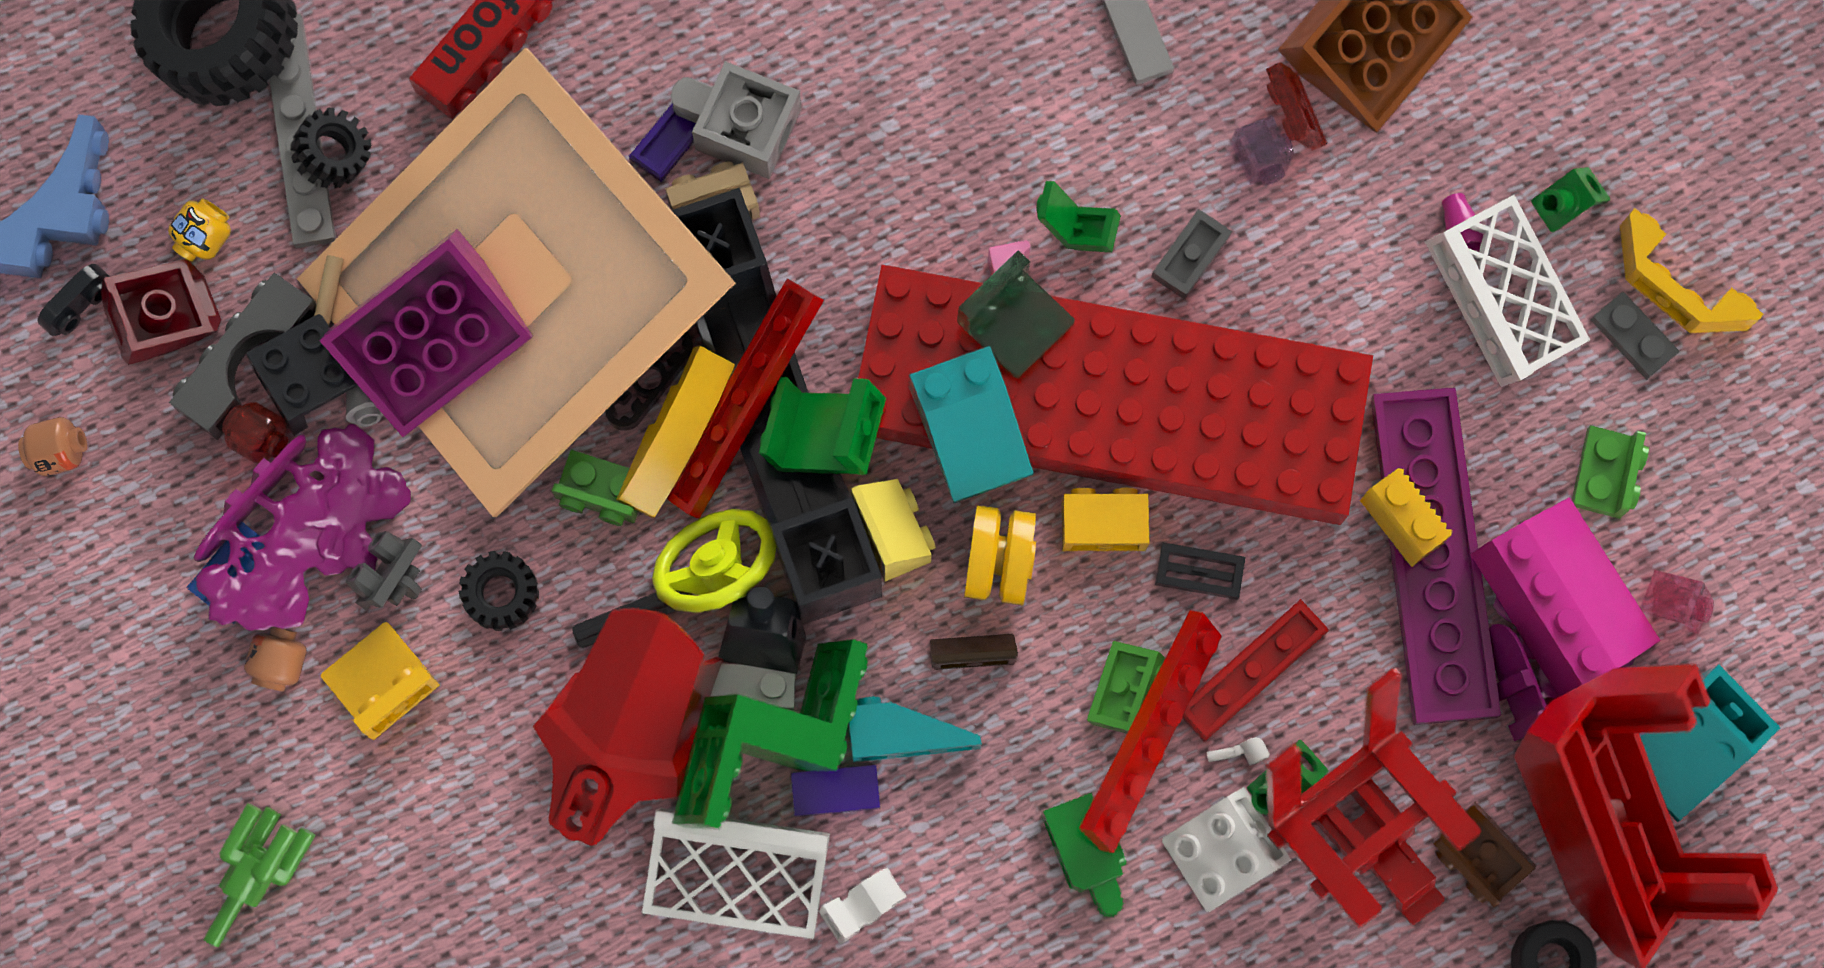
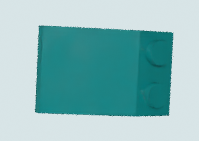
[909,346,1034,503]

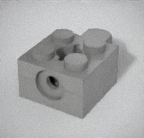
[671,61,802,179]

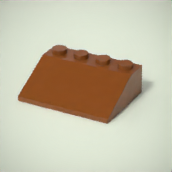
[1278,0,1473,133]

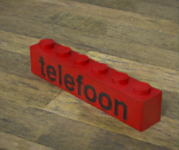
[409,0,553,120]

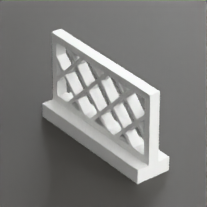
[1425,195,1590,387]
[642,808,830,939]

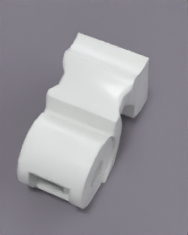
[819,867,907,945]

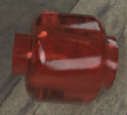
[222,402,288,464]

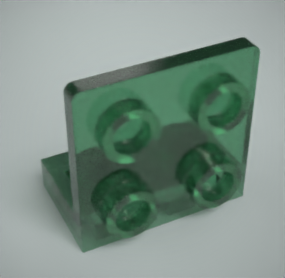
[957,250,1075,378]

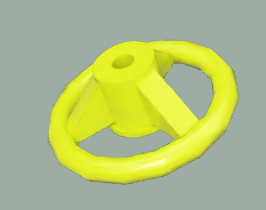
[652,509,777,613]

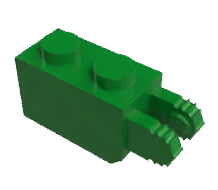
[1041,793,1127,918]

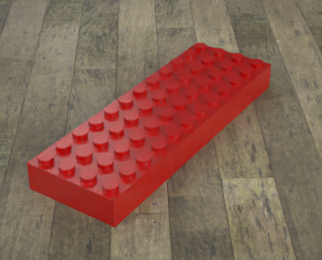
[858,264,1374,525]

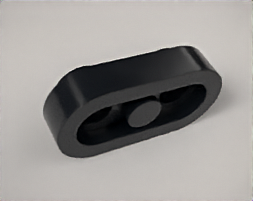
[37,264,110,336]

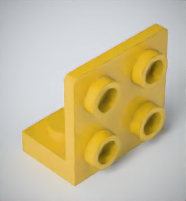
[321,622,440,740]

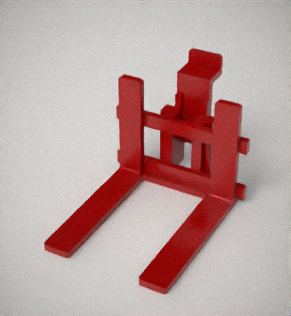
[1266,667,1481,928]

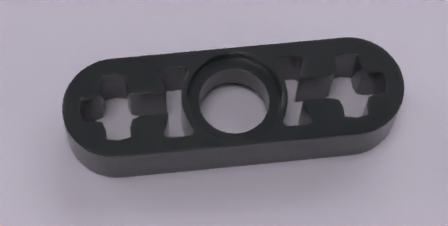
[605,331,694,431]

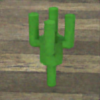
[204,803,316,947]

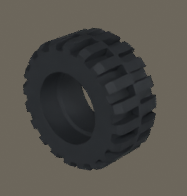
[130,0,298,106]

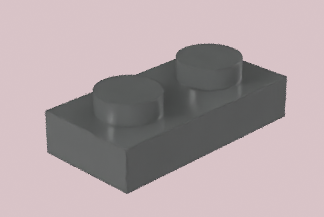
[1151,209,1232,300]
[1590,291,1680,380]

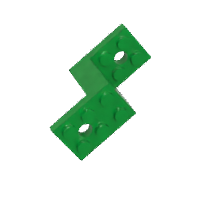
[672,639,868,829]

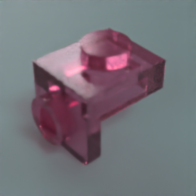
[1640,570,1714,634]

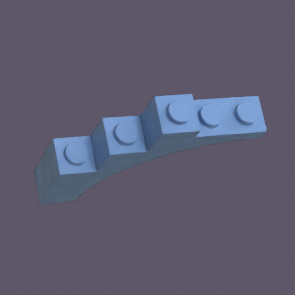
[0,114,109,278]

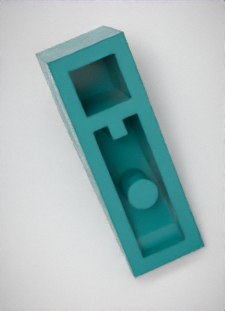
[849,697,982,763]

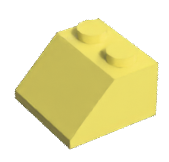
[851,479,936,582]

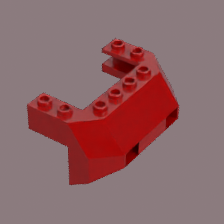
[1514,664,1779,968]

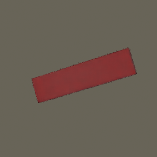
[1182,599,1329,742]

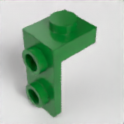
[1036,181,1121,253]

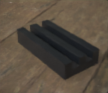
[1155,542,1246,600]

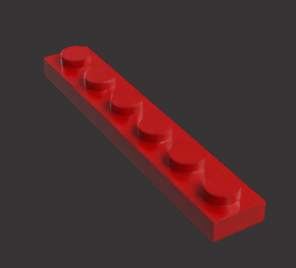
[666,278,824,519]
[1079,610,1222,853]

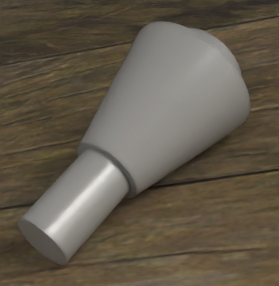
[346,386,383,427]

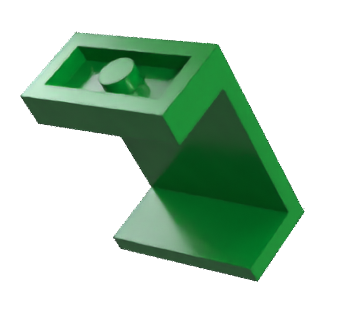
[759,377,886,475]

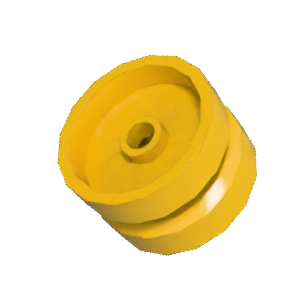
[964,505,1036,606]

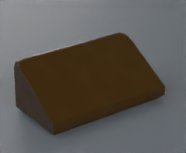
[930,634,1018,670]

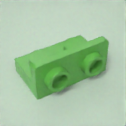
[1572,425,1649,519]
[551,450,639,526]
[1087,641,1165,734]

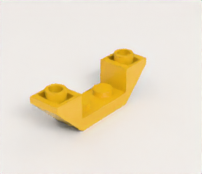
[1620,208,1764,333]

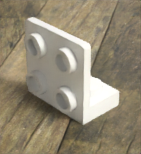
[1162,787,1291,912]

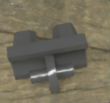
[346,531,422,610]

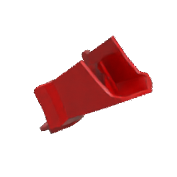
[532,609,723,846]

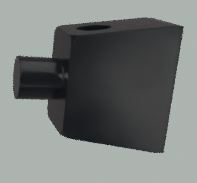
[718,587,806,674]

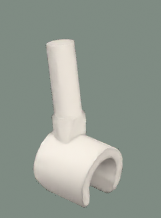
[1207,737,1269,766]

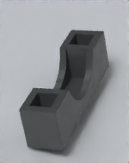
[169,272,316,440]

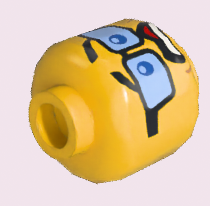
[168,198,231,262]

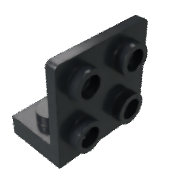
[246,314,358,436]

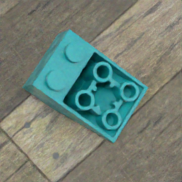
[1639,664,1781,822]

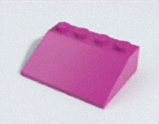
[1470,497,1661,697]

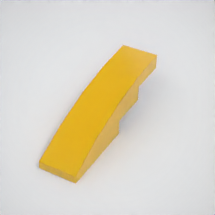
[616,346,735,518]

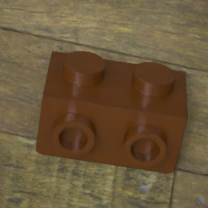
[1433,801,1537,908]

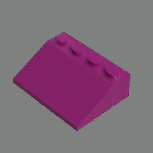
[319,229,533,437]

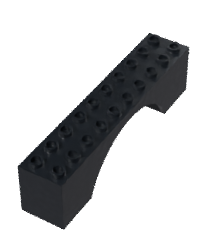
[672,187,882,625]

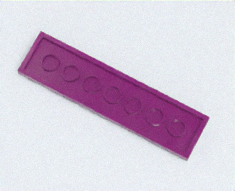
[1370,387,1501,725]

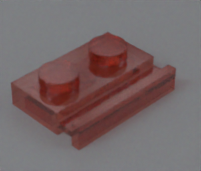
[1266,62,1328,150]

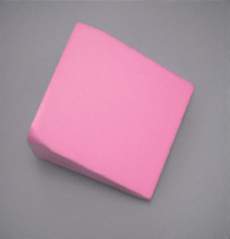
[988,240,1031,286]

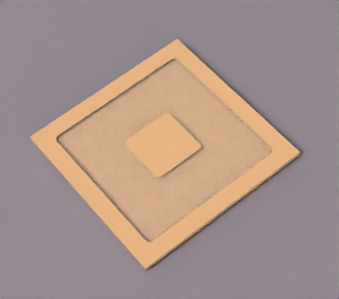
[297,47,736,518]

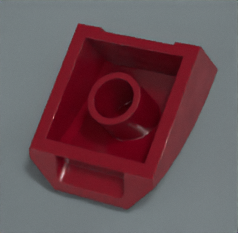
[101,259,221,365]

